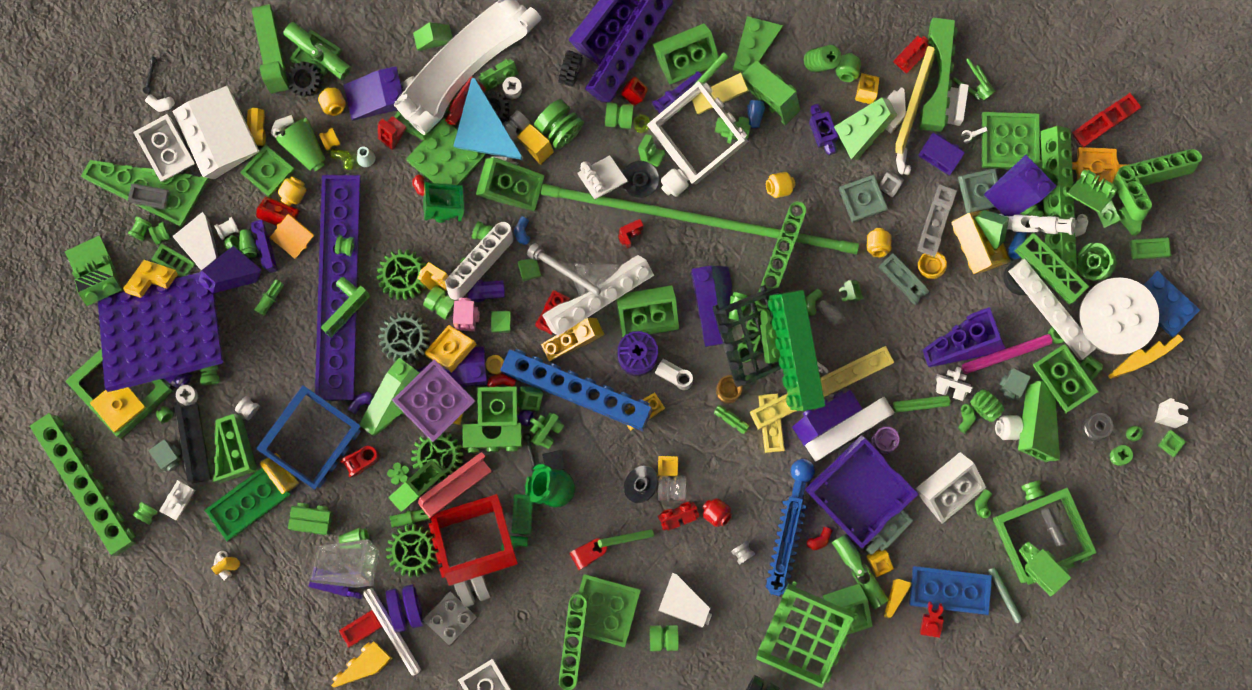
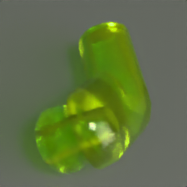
[330,149,355,170]

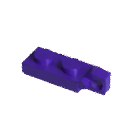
[251,219,278,273]

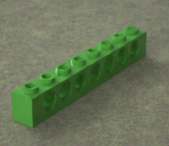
[1041,126,1077,279]
[29,413,136,556]

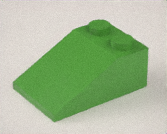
[476,157,544,211]

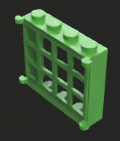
[756,581,856,688]

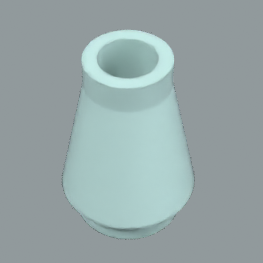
[357,147,375,167]

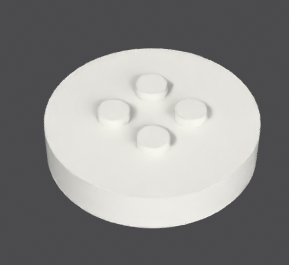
[1079,278,1159,355]

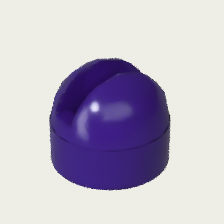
[518,410,533,427]

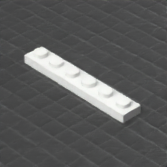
[1008,259,1096,360]

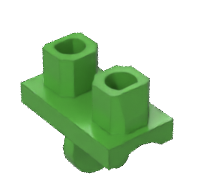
[715,117,751,144]
[530,413,564,449]

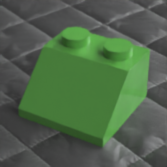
[478,387,518,427]
[823,584,873,639]

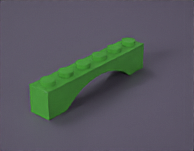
[919,18,957,132]

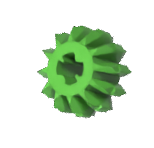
[970,389,1004,422]

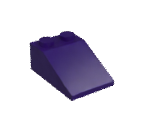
[344,66,403,121]
[984,155,1056,216]

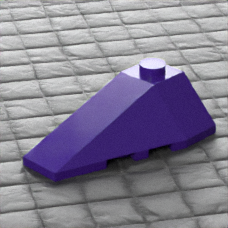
[691,266,732,347]
[923,307,1006,367]

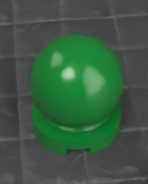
[525,464,576,508]

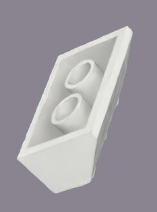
[916,453,986,524]

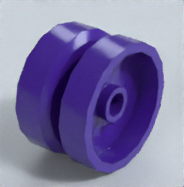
[386,584,424,633]

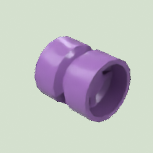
[871,427,900,455]

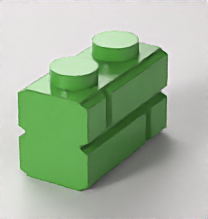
[288,503,333,536]

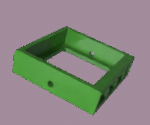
[65,348,174,439]

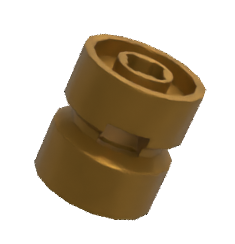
[716,375,743,404]

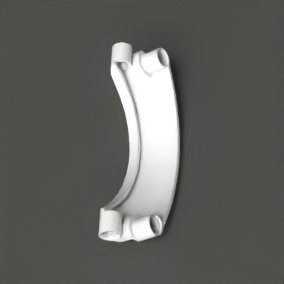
[394,0,542,135]

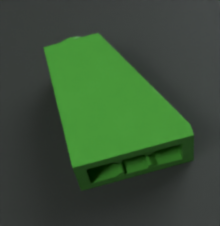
[388,459,444,512]

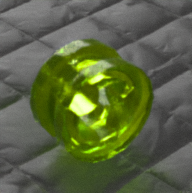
[633,114,650,133]

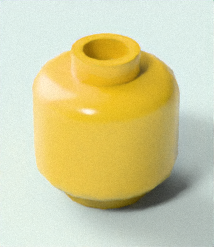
[318,88,346,116]
[766,172,795,198]
[278,176,307,206]
[867,228,891,258]

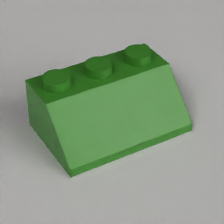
[653,23,719,85]
[616,285,679,337]
[1033,344,1098,413]

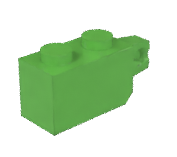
[1019,542,1071,597]

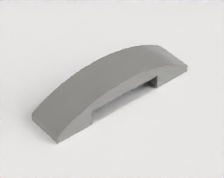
[917,185,957,257]

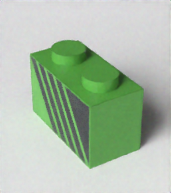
[75,264,122,306]

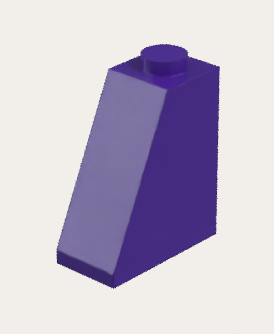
[199,246,261,293]

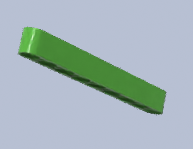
[737,201,806,363]

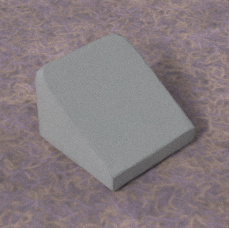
[879,170,904,198]

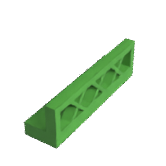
[1014,232,1089,304]

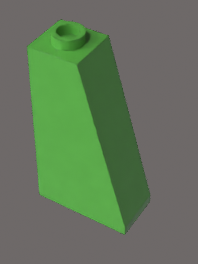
[1018,381,1060,462]

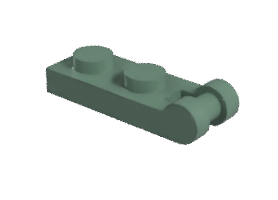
[879,253,929,305]

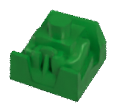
[423,182,465,223]

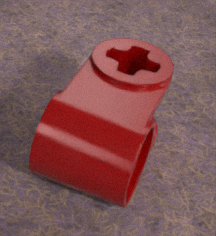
[340,446,380,478]
[569,539,607,570]

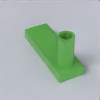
[321,277,370,338]

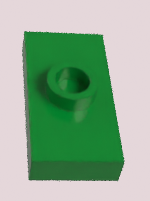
[512,494,533,535]

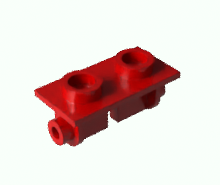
[893,36,929,74]
[658,502,700,531]

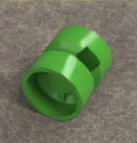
[605,102,633,129]
[423,285,459,320]
[650,625,678,651]

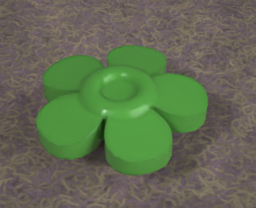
[387,463,409,485]

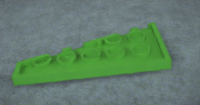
[81,160,209,228]

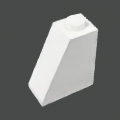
[173,212,219,270]
[658,573,712,628]

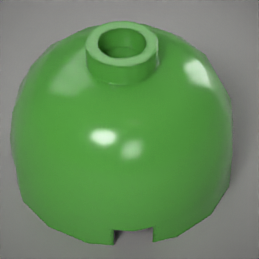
[1077,243,1117,281]

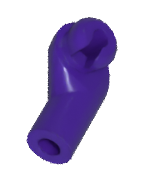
[348,392,374,414]

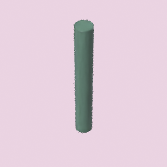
[988,567,1023,623]

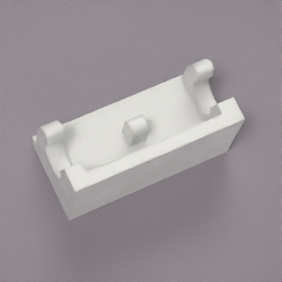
[1155,398,1189,428]

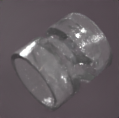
[658,476,686,501]

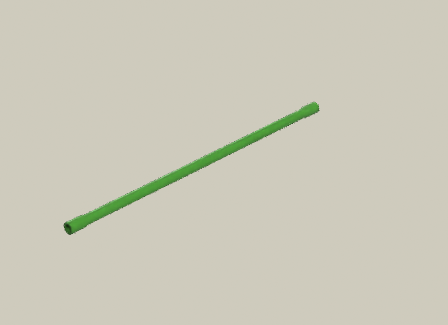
[541,184,859,255]

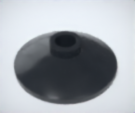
[622,161,659,198]
[624,466,658,503]

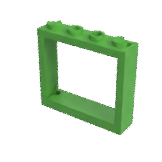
[992,488,1096,585]

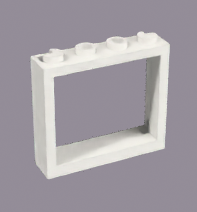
[647,81,749,184]

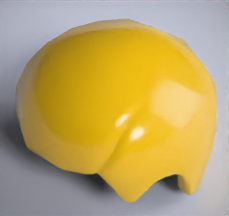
[918,252,947,279]

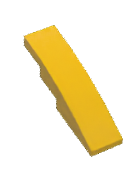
[1108,334,1183,379]

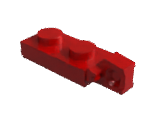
[445,76,486,126]

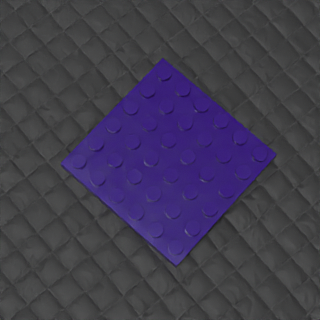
[98,272,224,393]

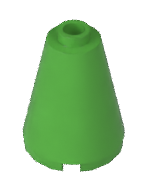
[276,117,325,172]

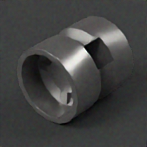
[503,111,533,145]
[1082,413,1114,441]

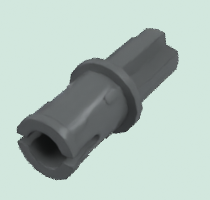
[1041,507,1068,547]

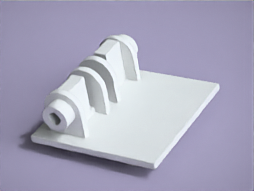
[577,155,628,199]

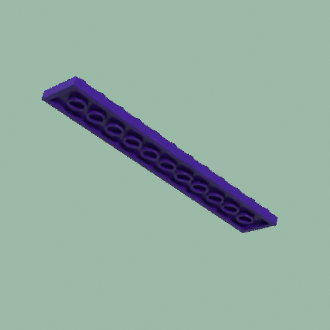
[315,175,361,401]

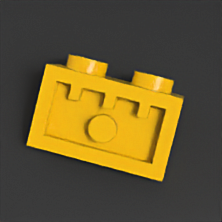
[418,262,456,291]

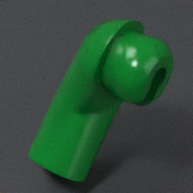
[501,536,528,551]

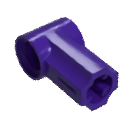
[467,280,505,302]

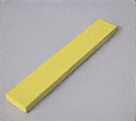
[896,46,935,154]

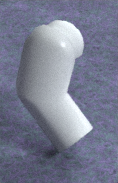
[271,115,294,138]
[896,148,911,175]
[1075,214,1088,237]

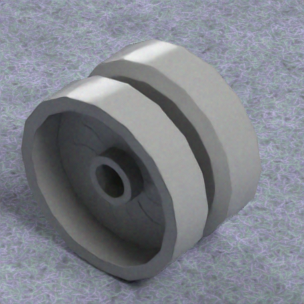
[452,557,491,608]

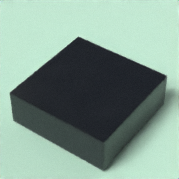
[542,450,565,470]

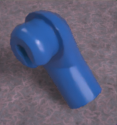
[514,216,530,245]

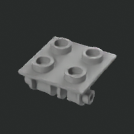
[423,591,477,646]

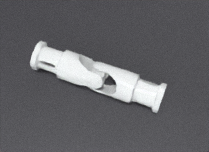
[999,214,1076,235]

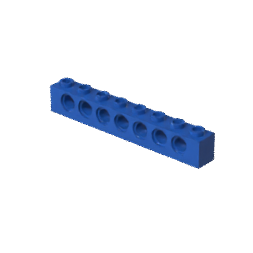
[500,349,652,431]

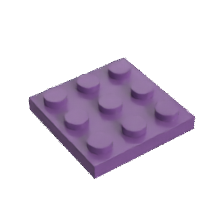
[392,359,475,442]

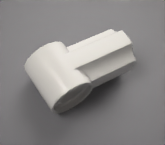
[655,359,693,390]

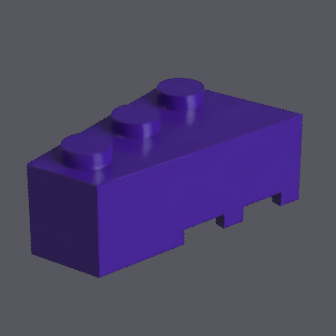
[792,390,863,446]

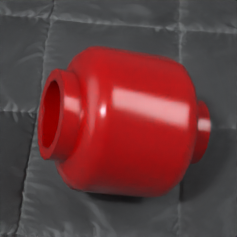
[703,498,732,527]

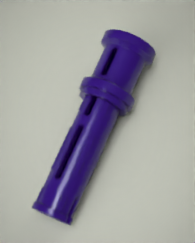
[652,71,702,114]

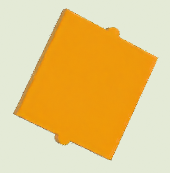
[270,214,314,259]

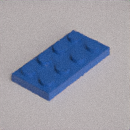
[909,566,992,615]

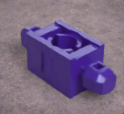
[809,104,838,155]

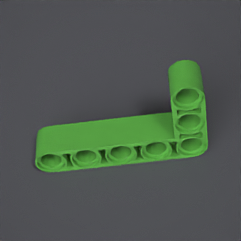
[252,4,289,94]
[1113,149,1202,221]

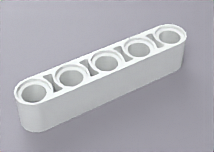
[445,222,513,300]
[805,397,895,462]

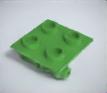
[1067,169,1118,213]
[65,235,115,278]

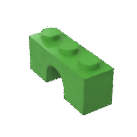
[463,423,522,453]

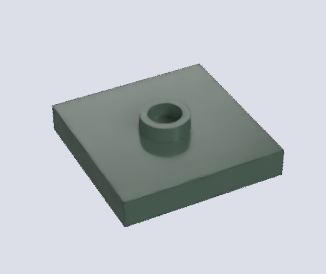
[958,168,998,214]
[839,175,888,223]

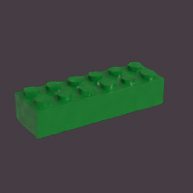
[768,290,825,411]

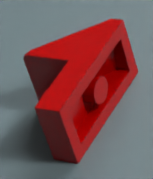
[378,116,406,150]

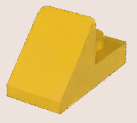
[855,73,879,104]

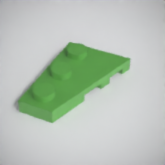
[733,16,783,73]

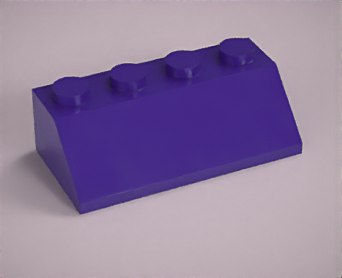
[569,0,638,66]

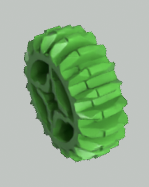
[377,249,426,300]
[411,432,464,483]
[386,524,439,578]

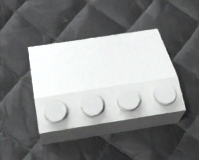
[173,86,260,179]

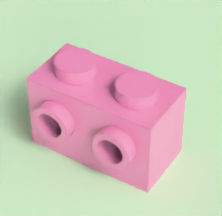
[453,298,480,331]

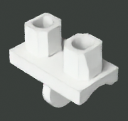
[936,367,972,401]
[160,480,195,521]

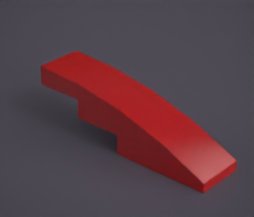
[1072,93,1141,148]

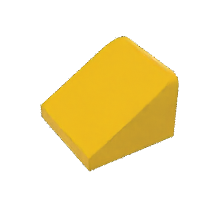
[866,549,894,577]

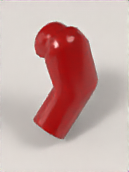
[487,373,517,387]

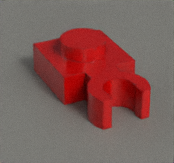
[920,602,944,638]

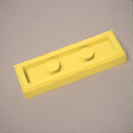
[692,73,749,114]
[758,393,785,453]

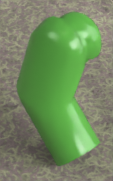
[958,404,976,434]
[975,489,992,518]

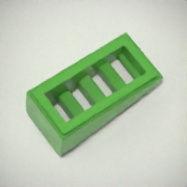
[151,243,195,277]

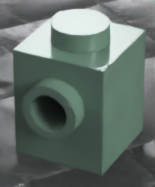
[999,368,1030,400]
[148,439,181,472]

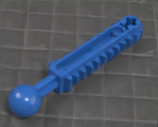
[765,459,815,597]

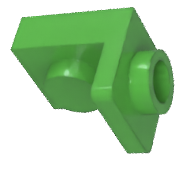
[638,134,665,167]

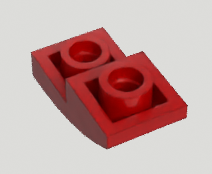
[535,290,570,335]

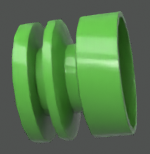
[534,99,584,149]

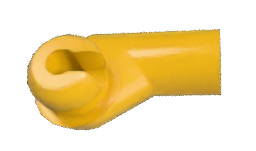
[211,557,240,575]

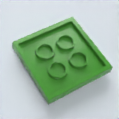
[982,112,1040,169]
[406,118,486,185]
[571,574,640,648]

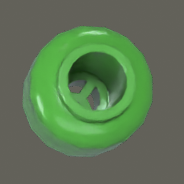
[836,53,861,82]

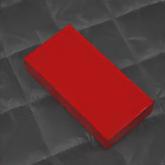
[339,610,383,648]

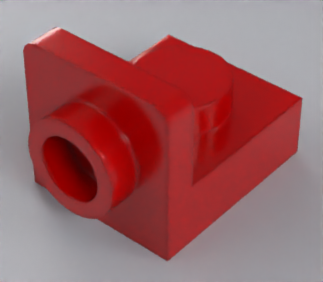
[618,219,643,249]

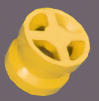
[319,128,340,151]

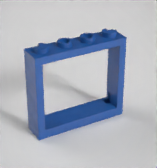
[256,385,361,490]

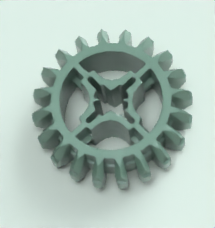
[378,312,431,363]

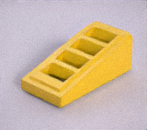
[884,579,912,618]

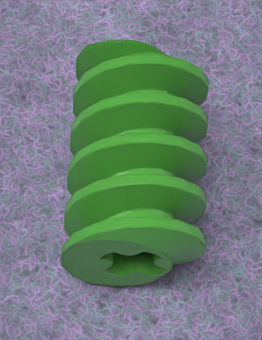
[804,45,841,73]

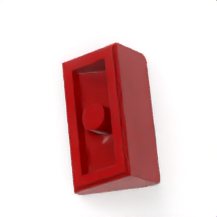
[256,196,300,226]

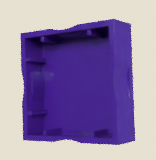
[805,436,918,548]

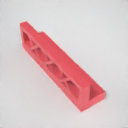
[418,452,492,518]

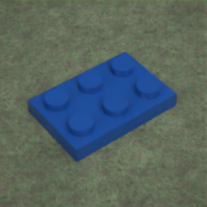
[1143,271,1200,338]

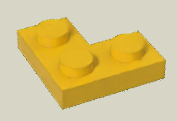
[123,260,178,298]

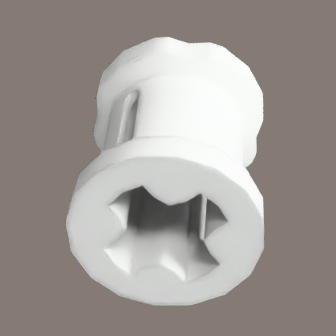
[214,217,240,240]

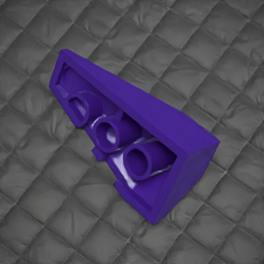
[417,346,488,387]

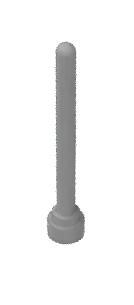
[527,243,601,295]

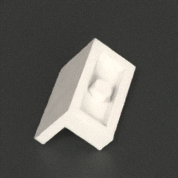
[946,84,968,126]

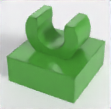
[839,280,864,301]

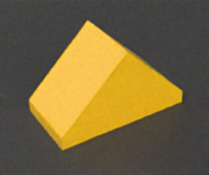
[517,124,554,165]

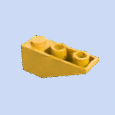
[541,318,605,361]
[331,641,392,687]

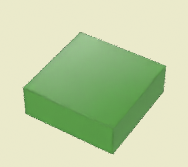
[1158,430,1186,457]

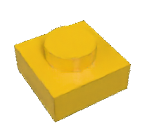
[658,456,678,477]

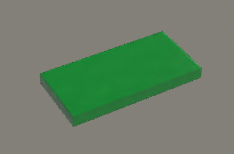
[204,468,291,542]

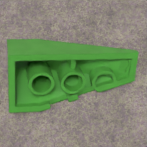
[359,358,419,436]

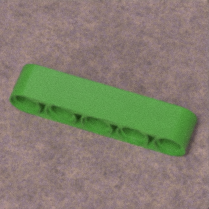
[559,591,588,690]

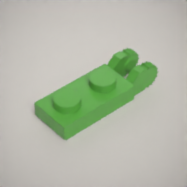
[760,309,780,363]

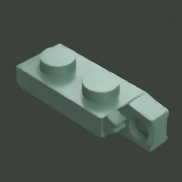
[865,510,913,555]

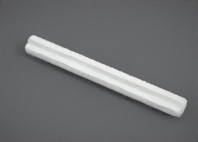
[363,588,421,675]

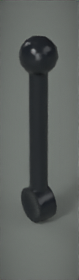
[143,57,157,95]
[523,433,536,472]

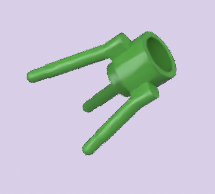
[953,58,996,101]

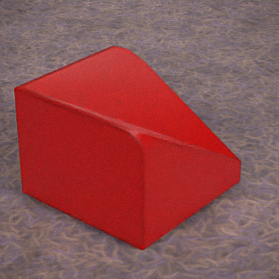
[621,76,648,106]

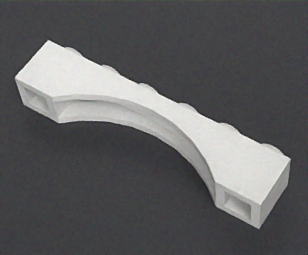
[543,255,654,336]

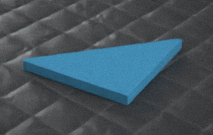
[454,78,523,160]

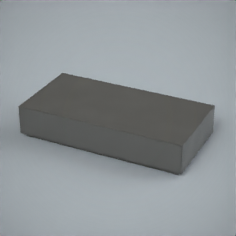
[127,184,170,210]

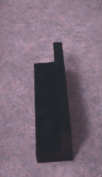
[175,404,212,484]

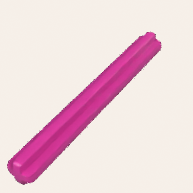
[962,334,1052,374]

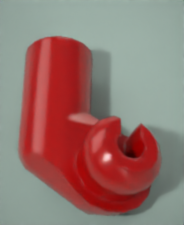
[412,175,425,196]
[807,527,833,550]

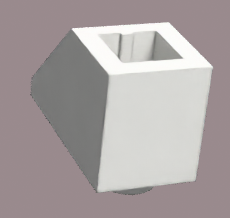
[886,87,906,134]

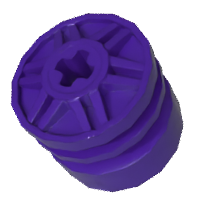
[618,331,658,376]

